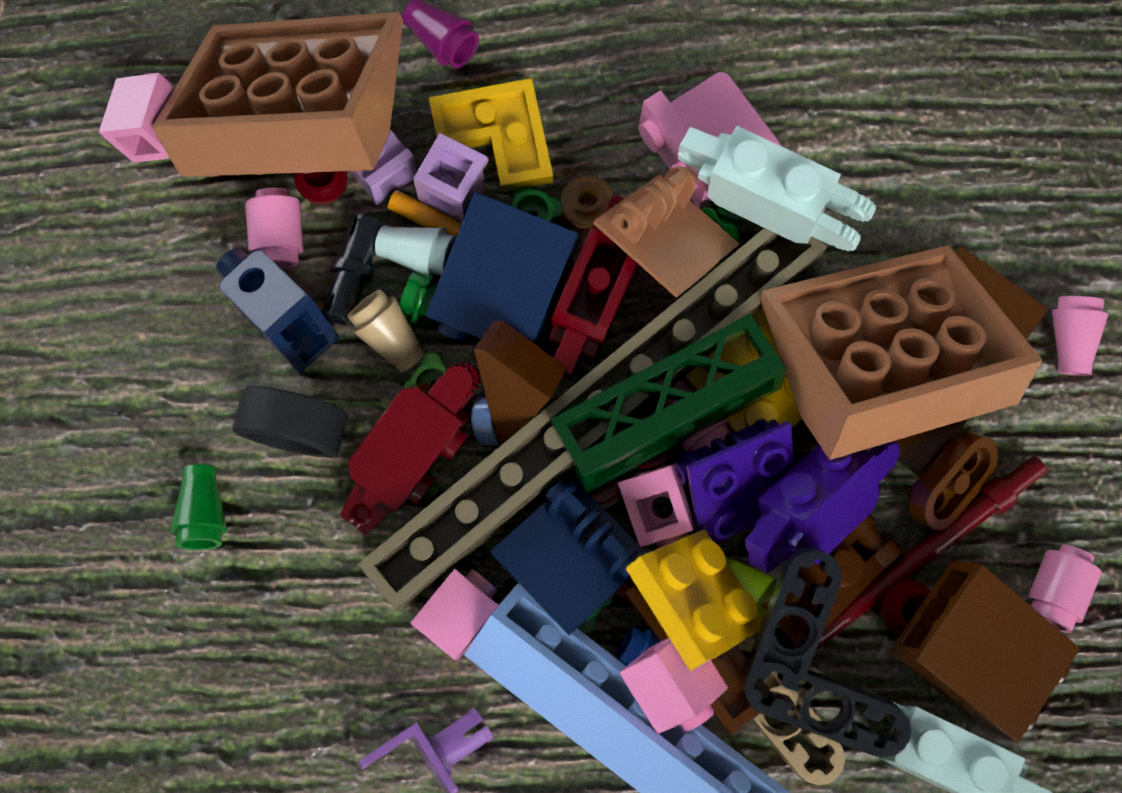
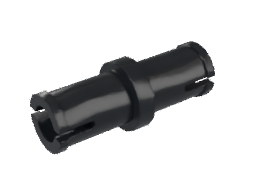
[321,214,384,327]

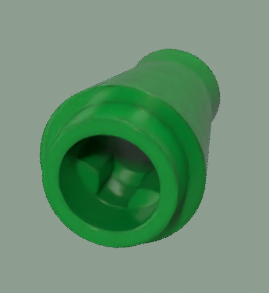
[170,464,228,550]

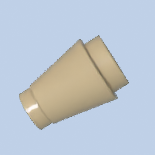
[347,289,425,373]

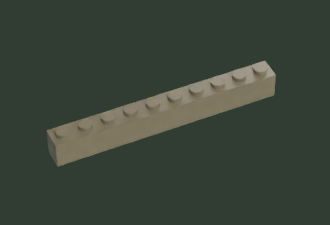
[358,228,827,612]

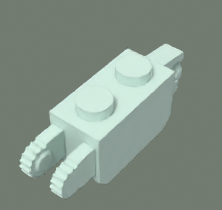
[678,126,876,252]
[847,691,1053,793]

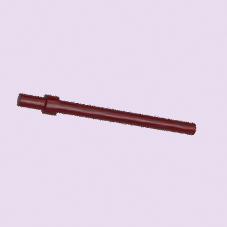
[786,455,1047,650]

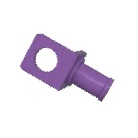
[357,708,493,793]

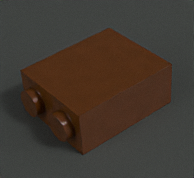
[889,560,1081,743]

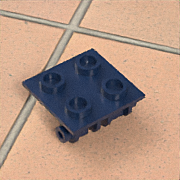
[490,477,647,636]

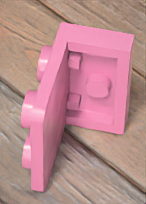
[638,72,781,208]

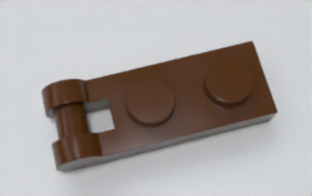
[761,514,903,645]

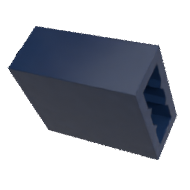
[426,192,581,346]

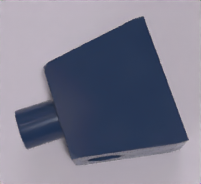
[216,248,339,374]

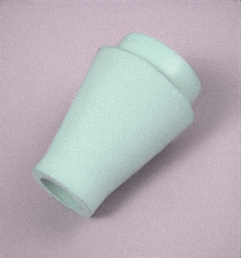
[375,225,457,280]

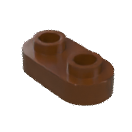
[908,431,998,531]

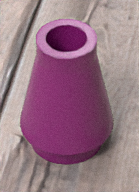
[402,0,479,68]

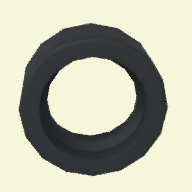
[232,386,348,458]

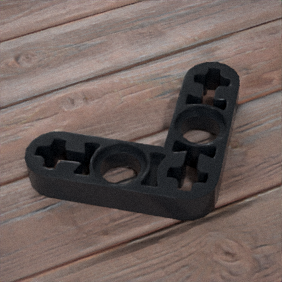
[741,546,912,758]

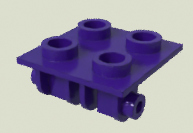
[674,418,795,543]

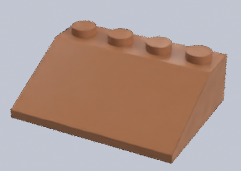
[152,12,403,177]
[760,245,1043,460]

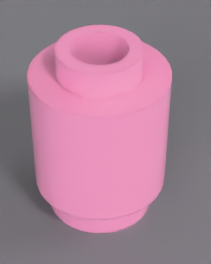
[245,188,303,270]
[1027,545,1102,633]

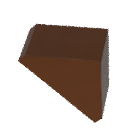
[474,321,567,446]

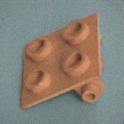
[593,166,740,298]

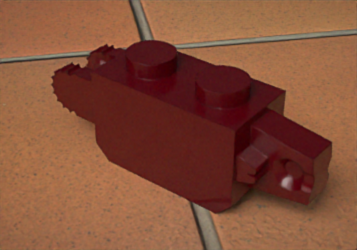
[548,194,639,382]
[339,361,481,535]

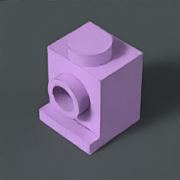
[349,129,417,205]
[413,133,488,223]

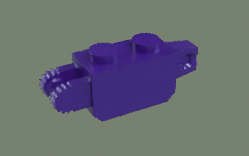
[745,441,900,574]

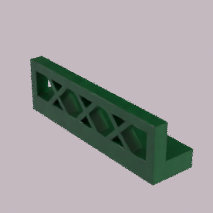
[550,313,786,494]

